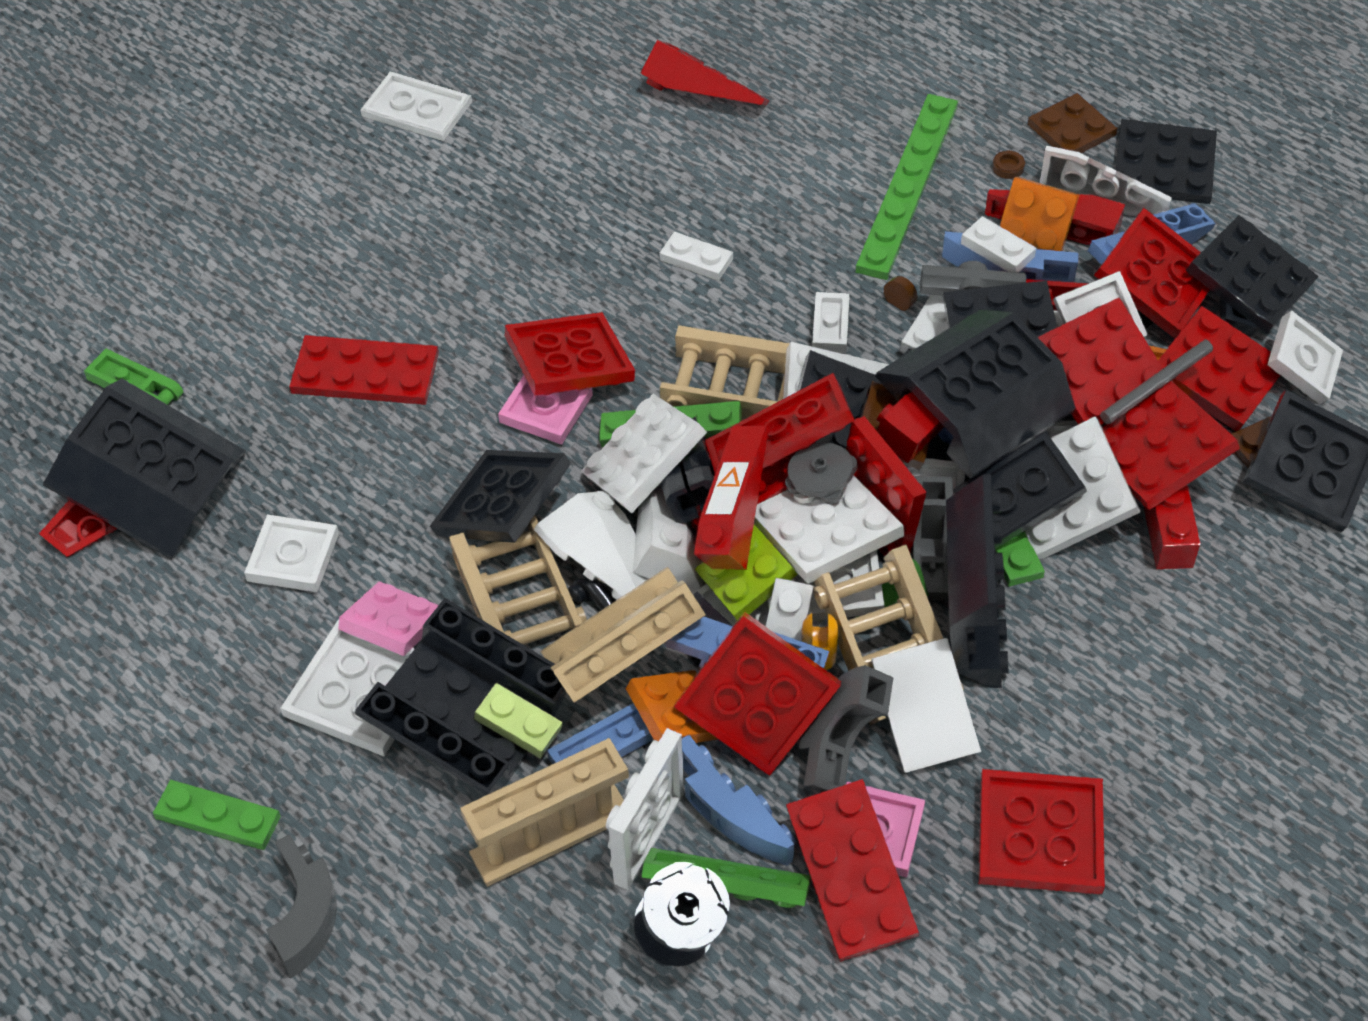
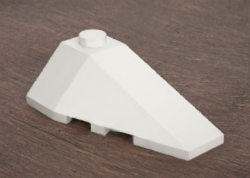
[1040,146,1172,217]
[633,483,704,594]
[534,491,648,600]

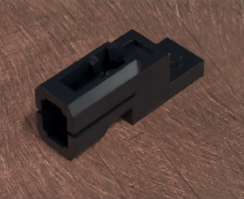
[661,417,715,523]

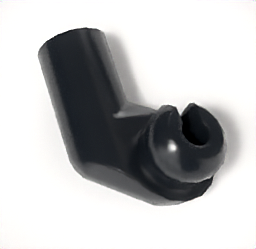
[567,578,616,610]

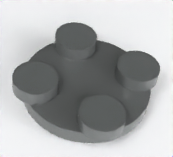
[785,442,858,504]

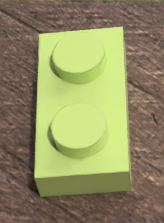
[474,683,563,759]

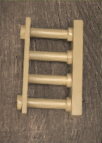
[660,325,790,420]
[449,515,587,645]
[813,545,963,725]
[540,567,706,703]
[460,738,629,887]

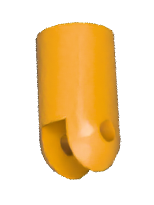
[801,613,838,670]

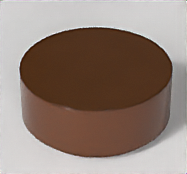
[992,150,1025,179]
[884,276,918,311]

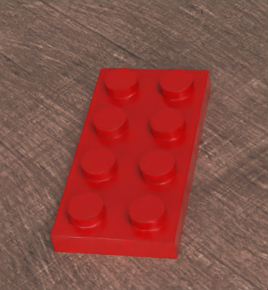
[289,335,439,405]
[705,373,855,473]
[786,779,919,962]

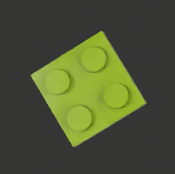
[695,524,798,621]

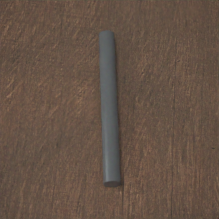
[1100,340,1213,424]

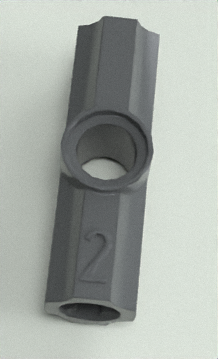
[920,261,1026,296]

